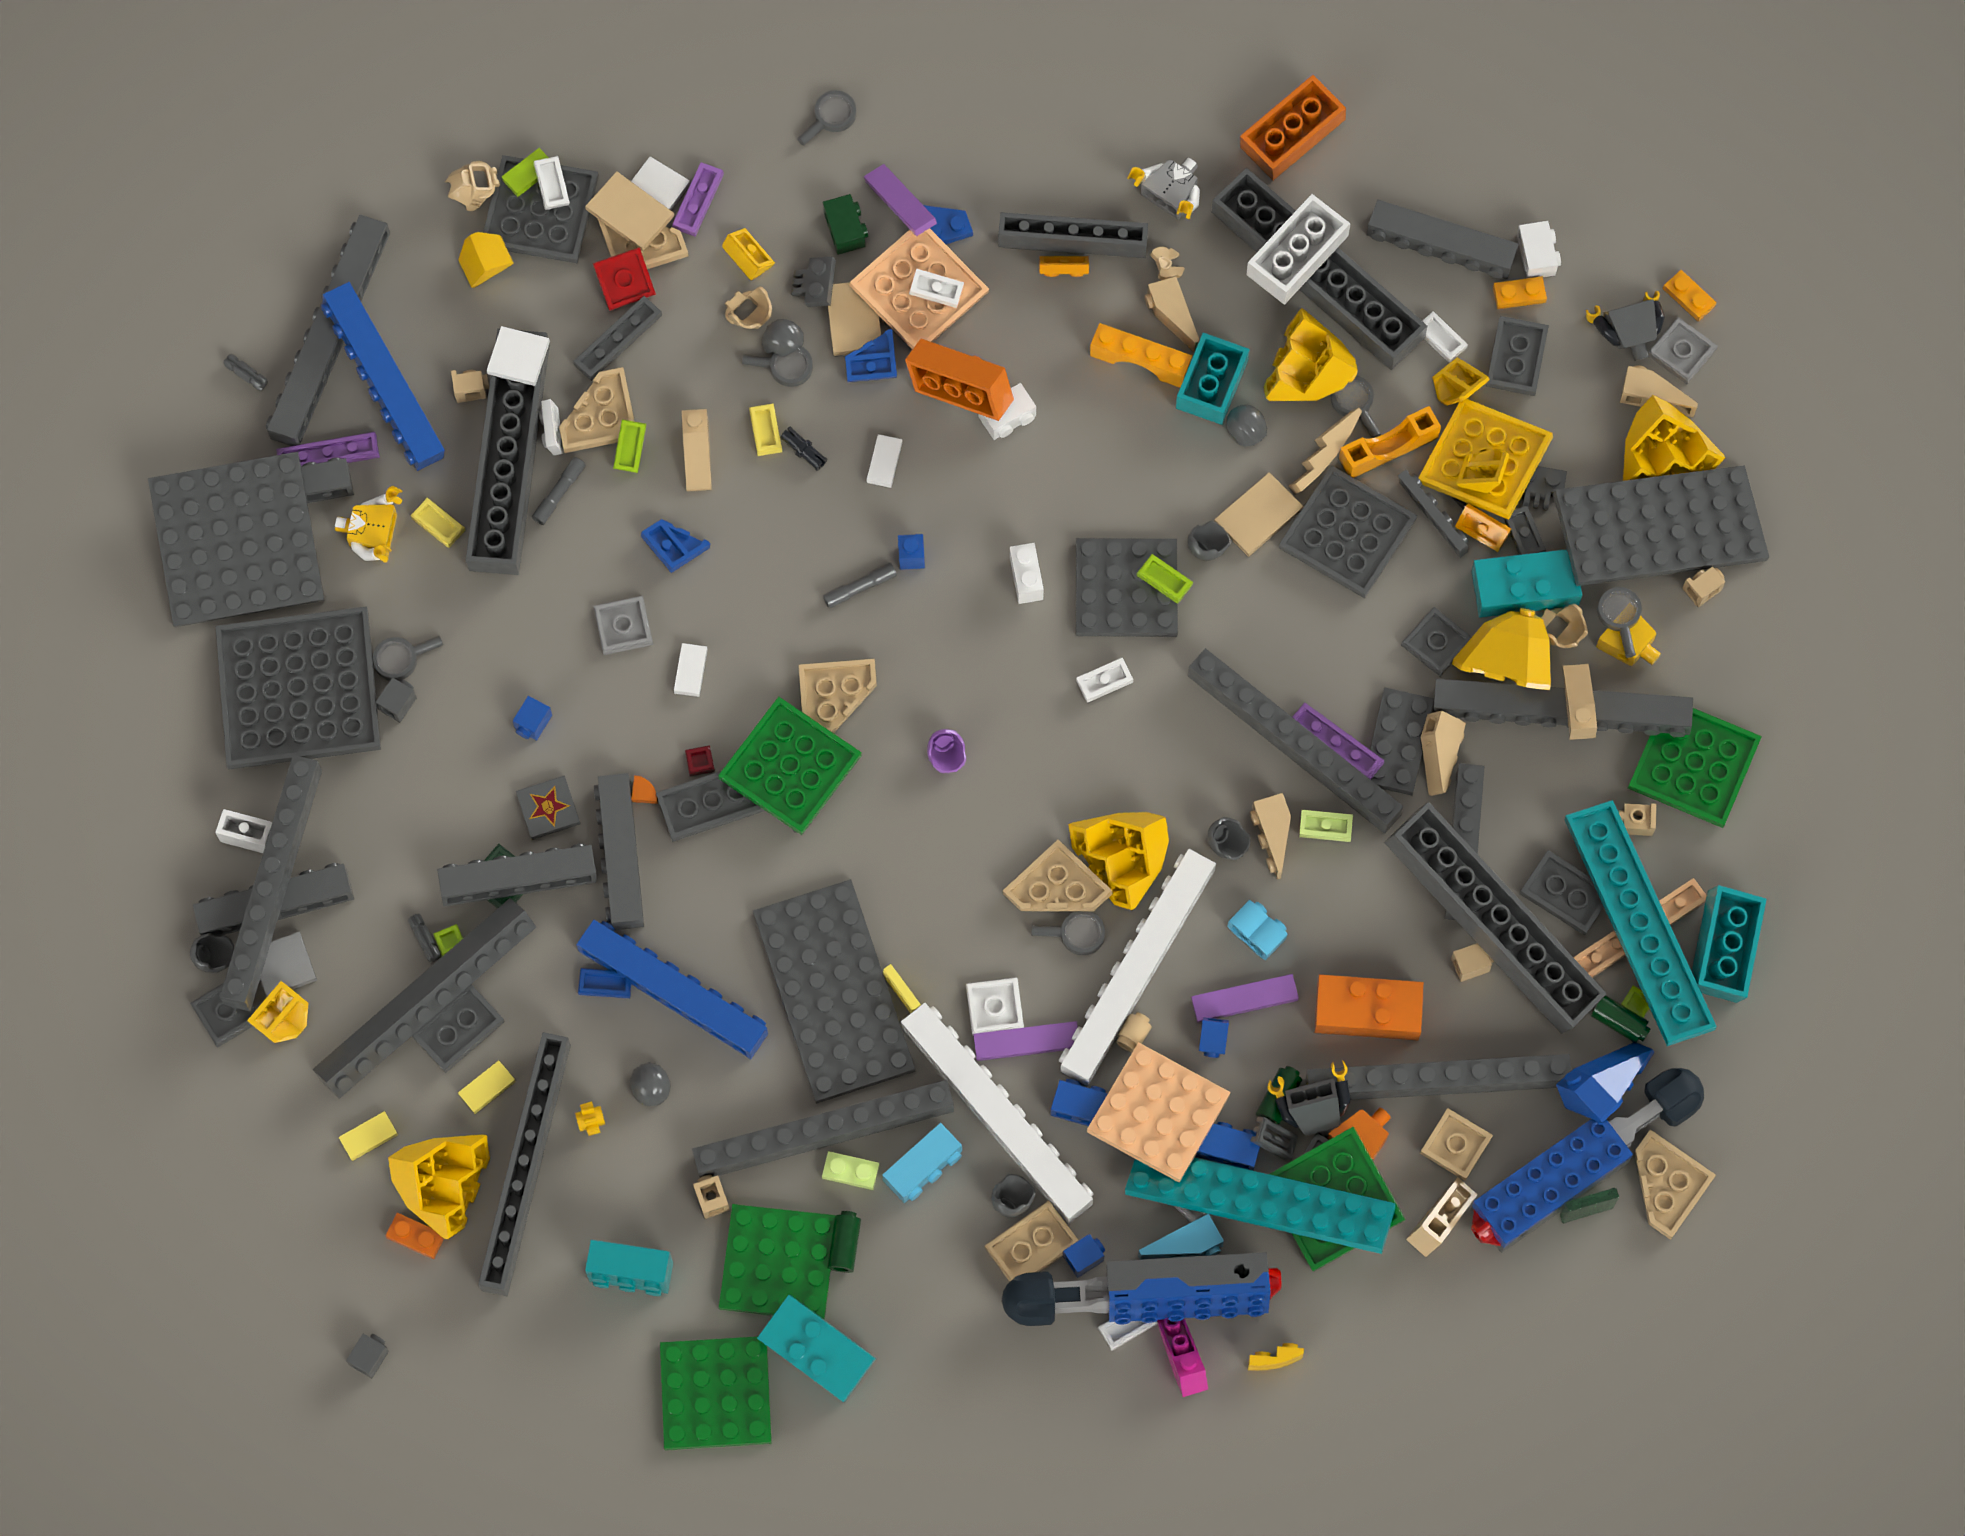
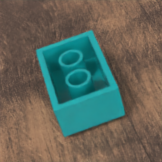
[1176,333,1250,425]
[585,1240,673,1296]

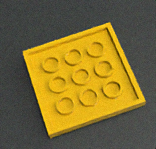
[1418,399,1553,520]

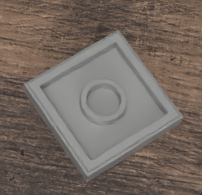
[1648,317,1718,384]
[593,596,653,655]
[260,932,317,997]

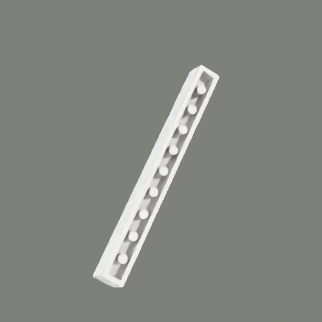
[1059,849,1216,1087]
[901,1003,1094,1225]

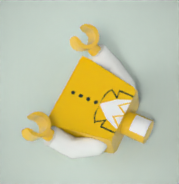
[335,486,403,563]

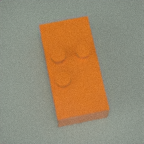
[1240,75,1346,181]
[905,339,1014,421]
[1314,974,1424,1041]

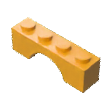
[1090,323,1193,388]
[1339,406,1441,478]

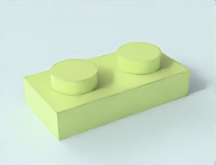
[1299,810,1353,842]
[822,1151,880,1190]

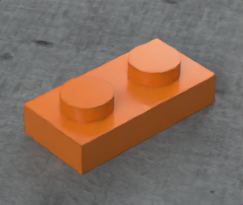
[385,1213,444,1259]

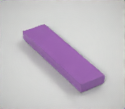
[864,164,937,236]
[276,432,380,466]
[1292,702,1384,780]
[1191,974,1299,1023]
[973,1021,1078,1061]

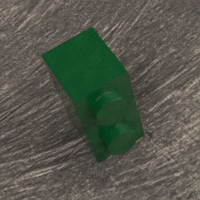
[823,194,869,255]

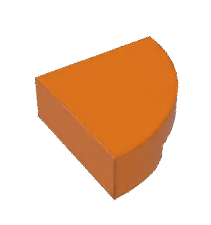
[632,775,658,804]

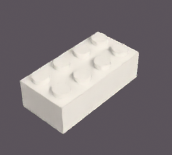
[1246,194,1350,305]

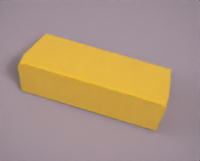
[722,228,775,280]

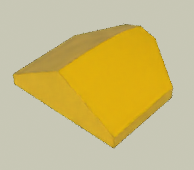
[458,232,514,288]
[1432,357,1490,406]
[1456,449,1509,493]
[247,981,309,1043]

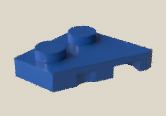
[923,205,973,244]
[845,329,897,383]
[641,519,710,573]

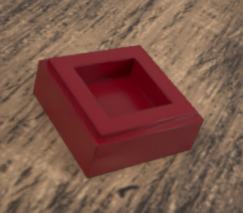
[685,745,715,776]

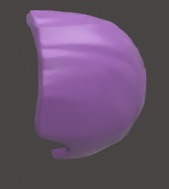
[927,729,966,774]

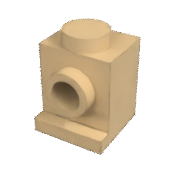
[451,370,490,403]
[1682,567,1725,608]
[1618,804,1656,836]
[693,1175,730,1219]

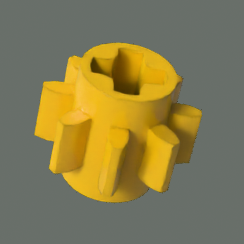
[575,1101,606,1136]

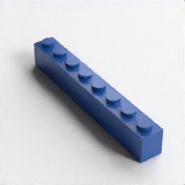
[321,282,445,471]
[576,920,768,1059]
[1051,1079,1260,1171]

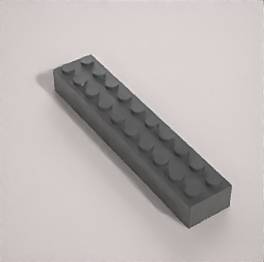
[1211,168,1428,370]
[466,328,550,575]
[1384,802,1607,1034]

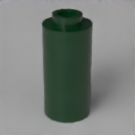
[1591,995,1651,1044]
[1256,1066,1302,1125]
[827,1211,861,1273]

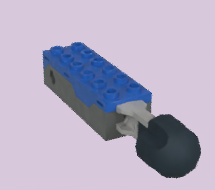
[1470,1068,1704,1253]
[1002,1252,1282,1326]

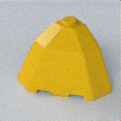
[1264,308,1358,401]
[1623,395,1725,481]
[1452,608,1551,690]
[1068,812,1169,910]
[388,1134,490,1239]

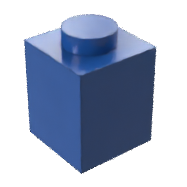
[898,534,925,570]
[513,696,552,741]
[1199,1017,1229,1058]
[1063,1234,1105,1278]

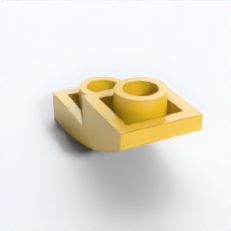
[1248,1343,1304,1371]

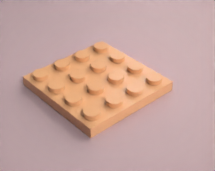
[849,228,989,350]
[1087,1042,1231,1183]

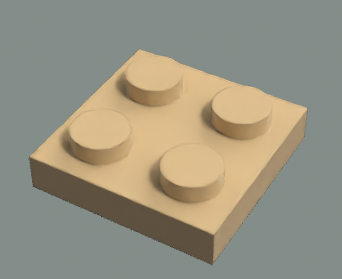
[1420,1108,1493,1181]

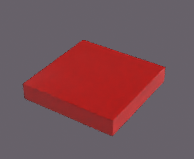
[592,247,656,311]

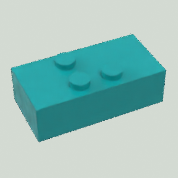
[1471,549,1583,618]
[1692,885,1767,1003]
[757,1295,877,1402]

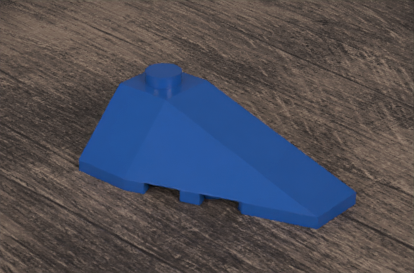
[1556,1043,1654,1123]

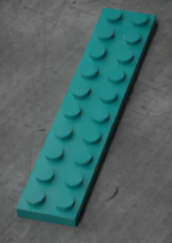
[1564,800,1717,1046]
[1125,1157,1395,1254]

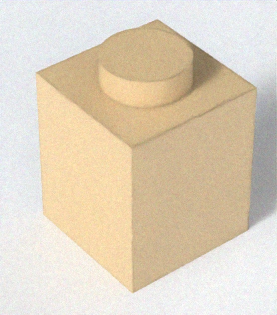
[1451,943,1494,982]

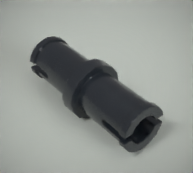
[780,426,828,471]

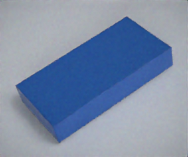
[578,968,631,998]

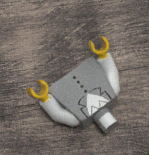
[1127,158,1200,220]

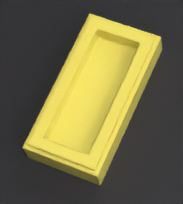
[749,404,782,456]
[410,498,466,548]
[883,964,921,1014]
[458,1060,516,1114]
[339,1111,398,1161]

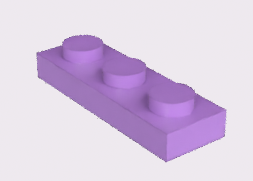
[672,162,724,237]

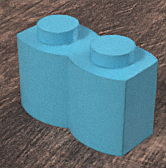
[1227,900,1288,961]

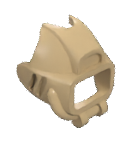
[445,161,500,211]
[725,286,772,329]
[1541,604,1588,648]

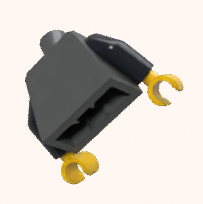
[1586,291,1665,361]
[1268,1060,1350,1138]

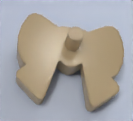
[1150,247,1185,280]

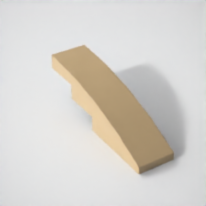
[1289,408,1362,494]

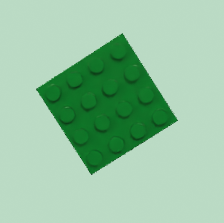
[718,696,862,835]
[1627,708,1762,828]
[1269,1127,1406,1272]
[719,1204,835,1320]
[660,1336,772,1450]

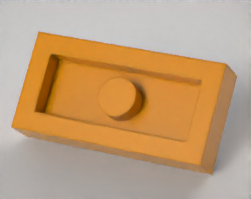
[1039,256,1089,277]
[1663,270,1717,322]
[1493,276,1547,309]
[1455,503,1511,552]

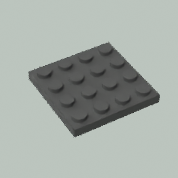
[483,155,599,264]
[1279,465,1418,598]
[1076,538,1178,637]

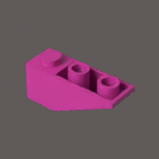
[1157,1318,1208,1397]

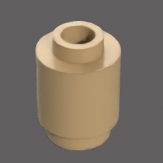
[1116,1012,1152,1053]

